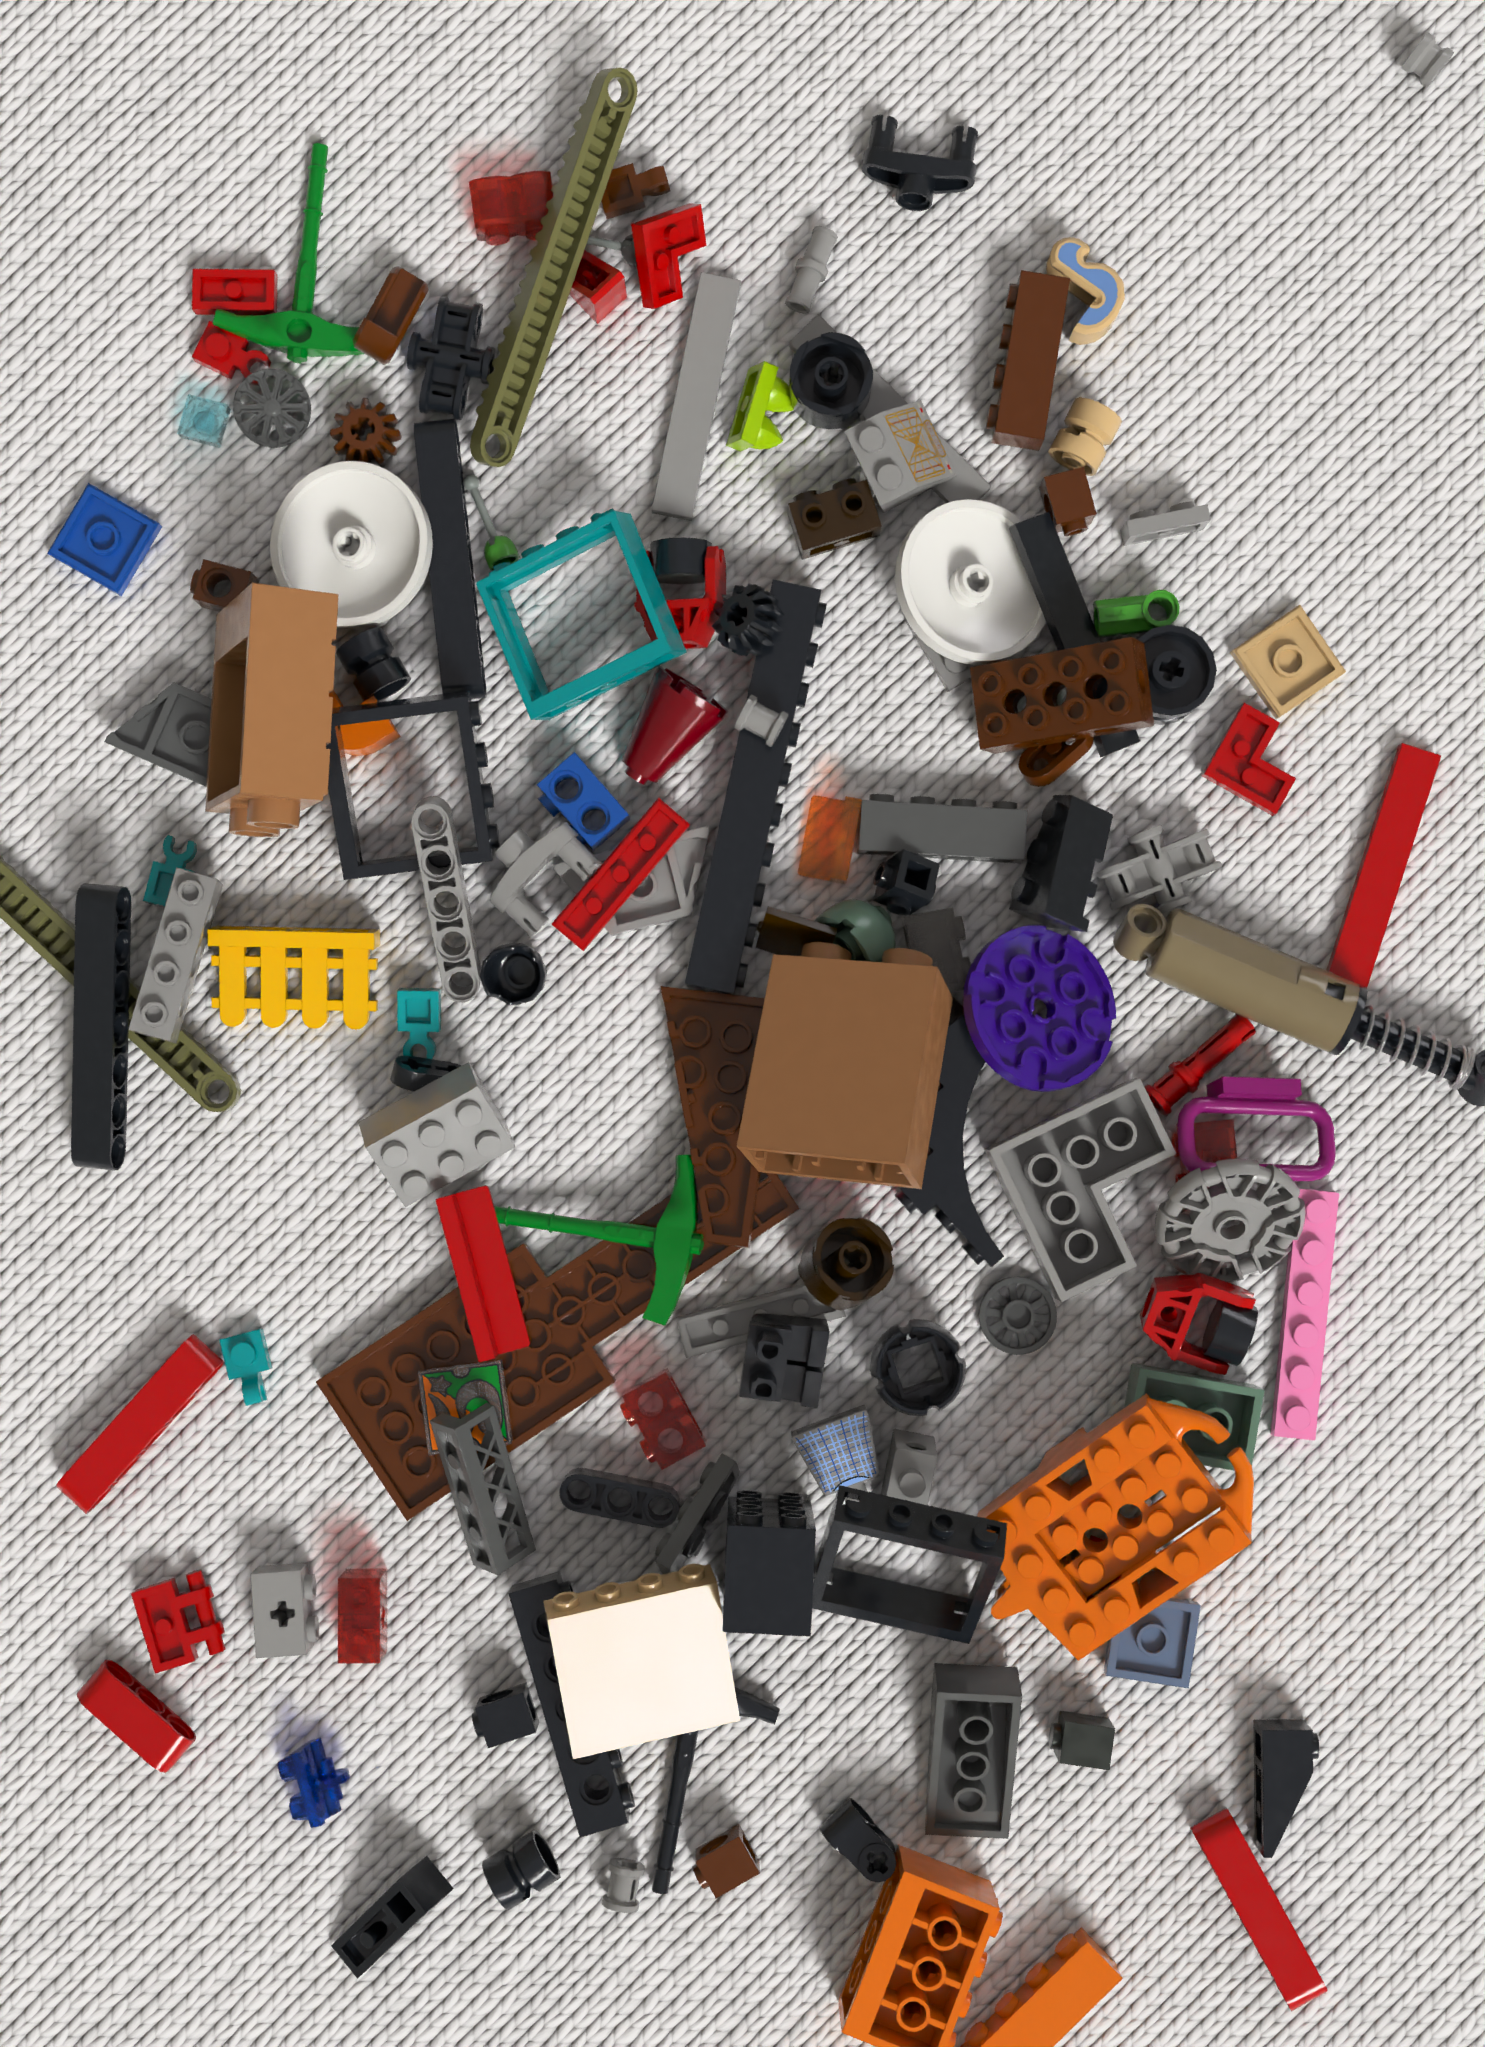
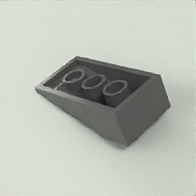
[925,1663,1022,1839]

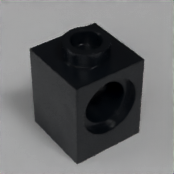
[472,1682,539,1748]

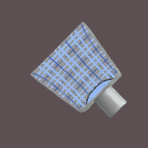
[791,1405,880,1503]

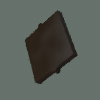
[755,906,837,956]

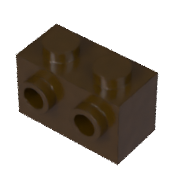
[787,478,882,560]

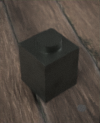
[1049,1711,1115,1770]

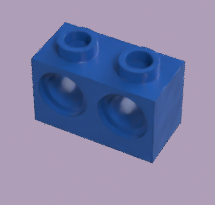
[537,752,630,851]

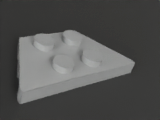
[554,826,709,936]

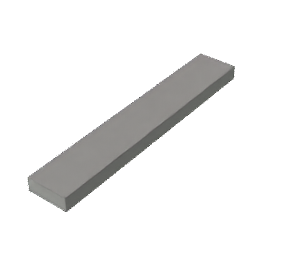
[652,272,741,521]
[789,314,991,503]

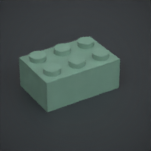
[1124,1363,1265,1471]

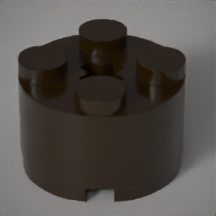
[798,1218,894,1311]

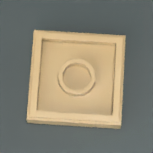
[1230,605,1346,720]

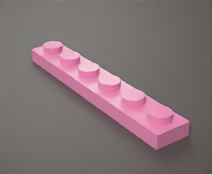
[1270,1188,1339,1440]

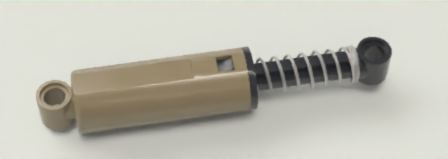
[1113,904,1485,1106]

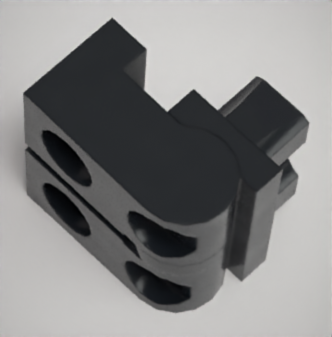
[739,1313,830,1409]

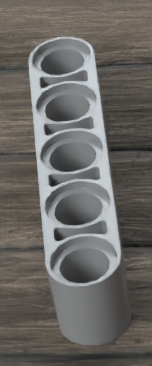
[411,796,481,1002]

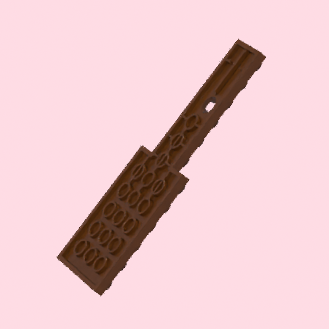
[316,1172,800,1521]

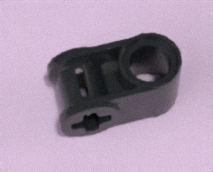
[820,1798,896,1882]

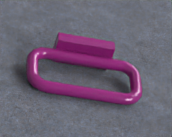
[1177,1076,1336,1181]

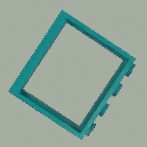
[476,508,687,720]

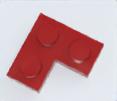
[631,203,707,309]
[1201,703,1296,816]

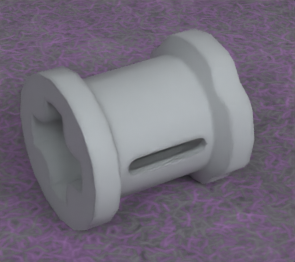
[734,694,788,747]
[601,1858,645,1913]

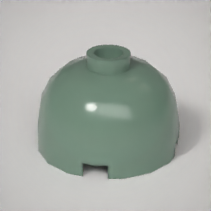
[815,899,896,962]

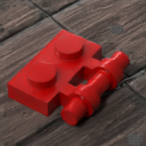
[131,1569,226,1674]

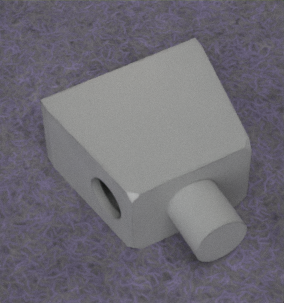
[881,1429,937,1505]

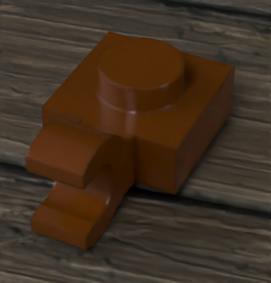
[601,163,670,219]

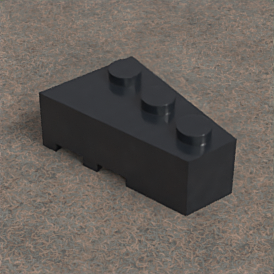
[1009,795,1113,932]

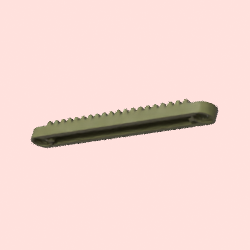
[470,68,638,467]
[0,856,241,1112]

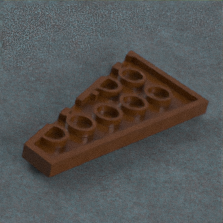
[660,986,765,1249]

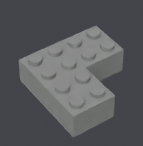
[984,1078,1176,1302]

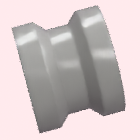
[1401,32,1454,88]

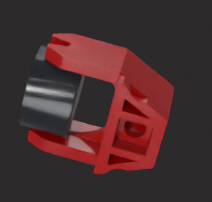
[634,537,726,649]
[1140,1273,1258,1375]

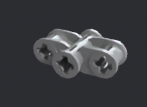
[1097,825,1222,913]

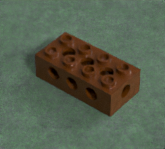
[970,637,1154,754]

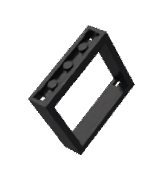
[326,691,500,880]
[812,1485,1007,1644]

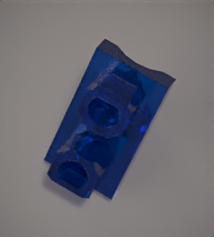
[277,1738,350,1828]

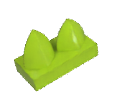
[726,361,793,451]

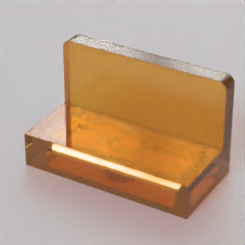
[798,795,862,884]

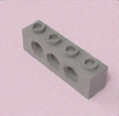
[129,867,223,1044]

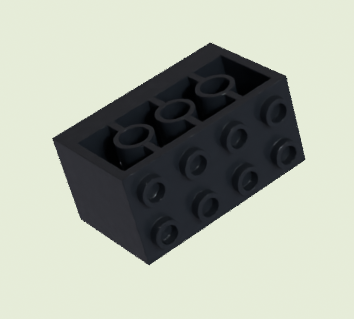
[722,1490,816,1637]

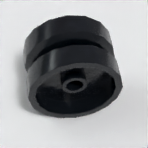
[1137,625,1217,725]

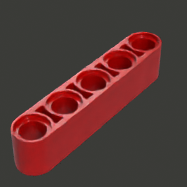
[56,1334,224,1514]
[1190,1808,1328,2012]

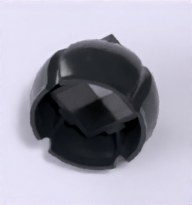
[870,1319,966,1416]

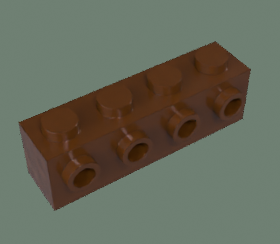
[986,270,1070,451]

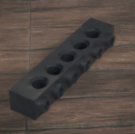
[508,1571,635,1838]

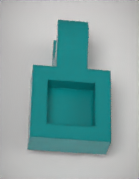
[219,1329,273,1406]

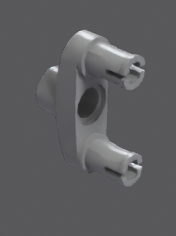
[490,822,602,938]

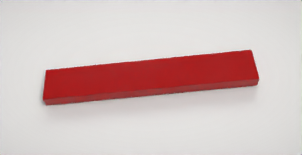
[1326,743,1441,988]

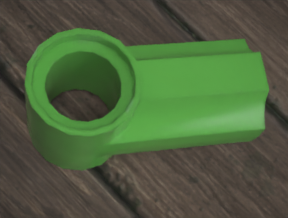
[1093,590,1180,638]

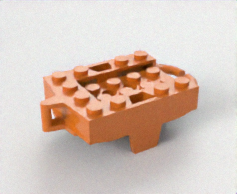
[977,1393,1254,1661]

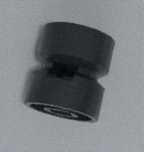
[336,627,411,702]
[482,1830,561,1910]

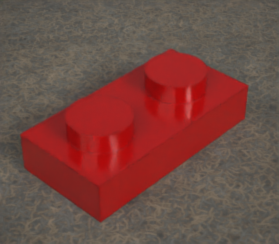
[192,269,278,315]

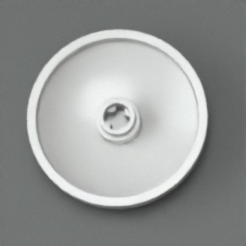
[270,461,433,629]
[895,499,1046,665]

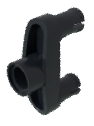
[861,115,978,211]

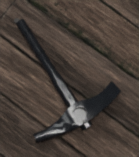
[652,1687,780,1894]

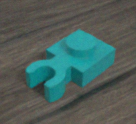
[143,835,197,907]
[397,988,441,1059]

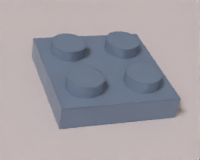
[1104,1598,1201,1689]

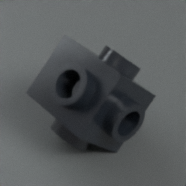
[873,849,940,915]

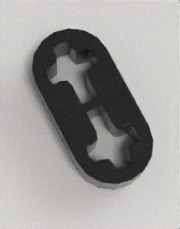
[390,1055,462,1091]

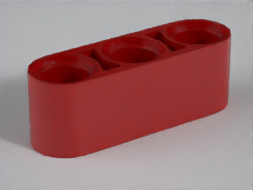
[77,1660,196,1773]

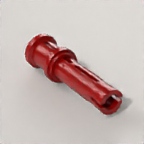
[1144,1014,1256,1116]

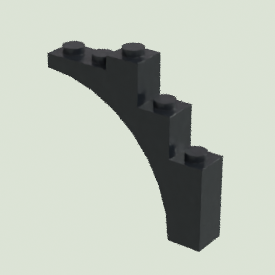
[894,1012,1004,1267]

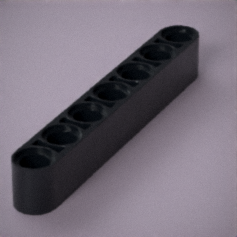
[414,418,487,700]
[71,883,131,1171]

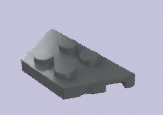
[104,682,212,787]

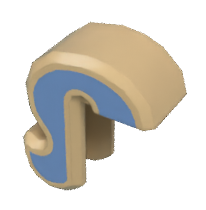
[1046,237,1125,345]

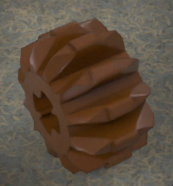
[330,398,402,467]

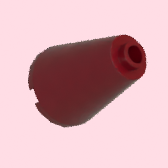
[622,666,728,785]

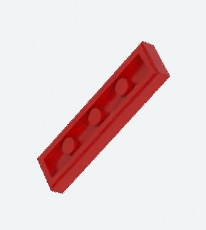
[552,797,690,951]

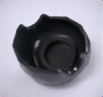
[480,942,547,1005]

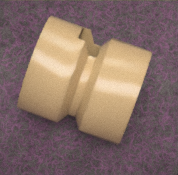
[1048,397,1122,476]

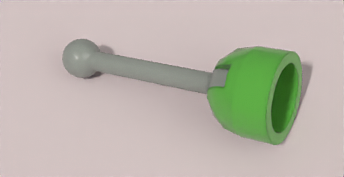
[463,474,520,570]

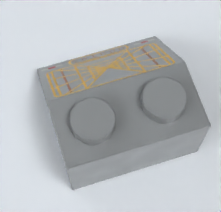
[844,400,957,513]

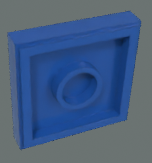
[47,483,162,597]

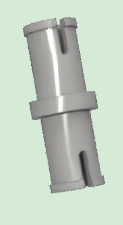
[785,226,838,314]

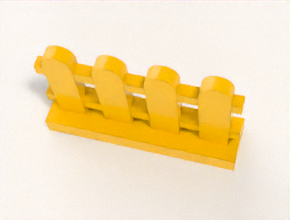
[207,925,380,1030]

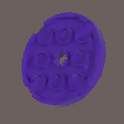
[963,925,1116,1092]

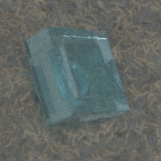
[177,394,231,448]

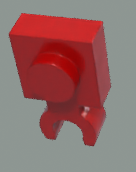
[192,321,272,385]

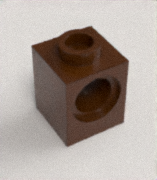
[1039,467,1097,536]
[190,559,259,612]
[692,1824,760,1898]

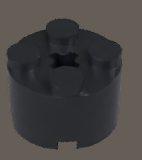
[789,332,873,429]

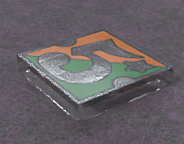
[418,1359,513,1455]

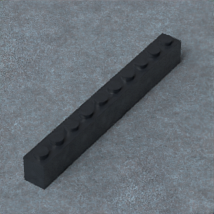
[685,579,827,995]

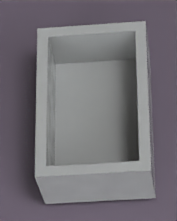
[358,1062,515,1207]

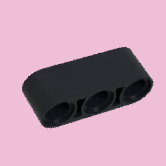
[559,1468,680,1528]

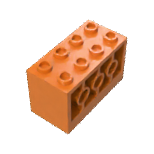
[838,1844,1003,2047]

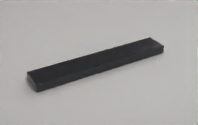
[1009,512,1140,758]

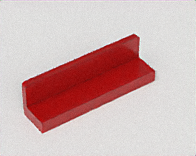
[435,1185,531,1362]

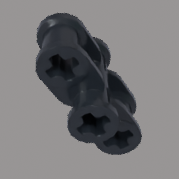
[407,296,495,420]

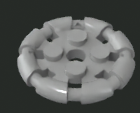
[1155,1158,1305,1282]

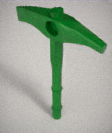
[213,143,364,364]
[494,1155,704,1326]

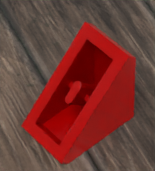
[569,250,627,324]

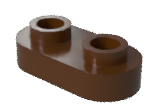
[1018,737,1094,787]

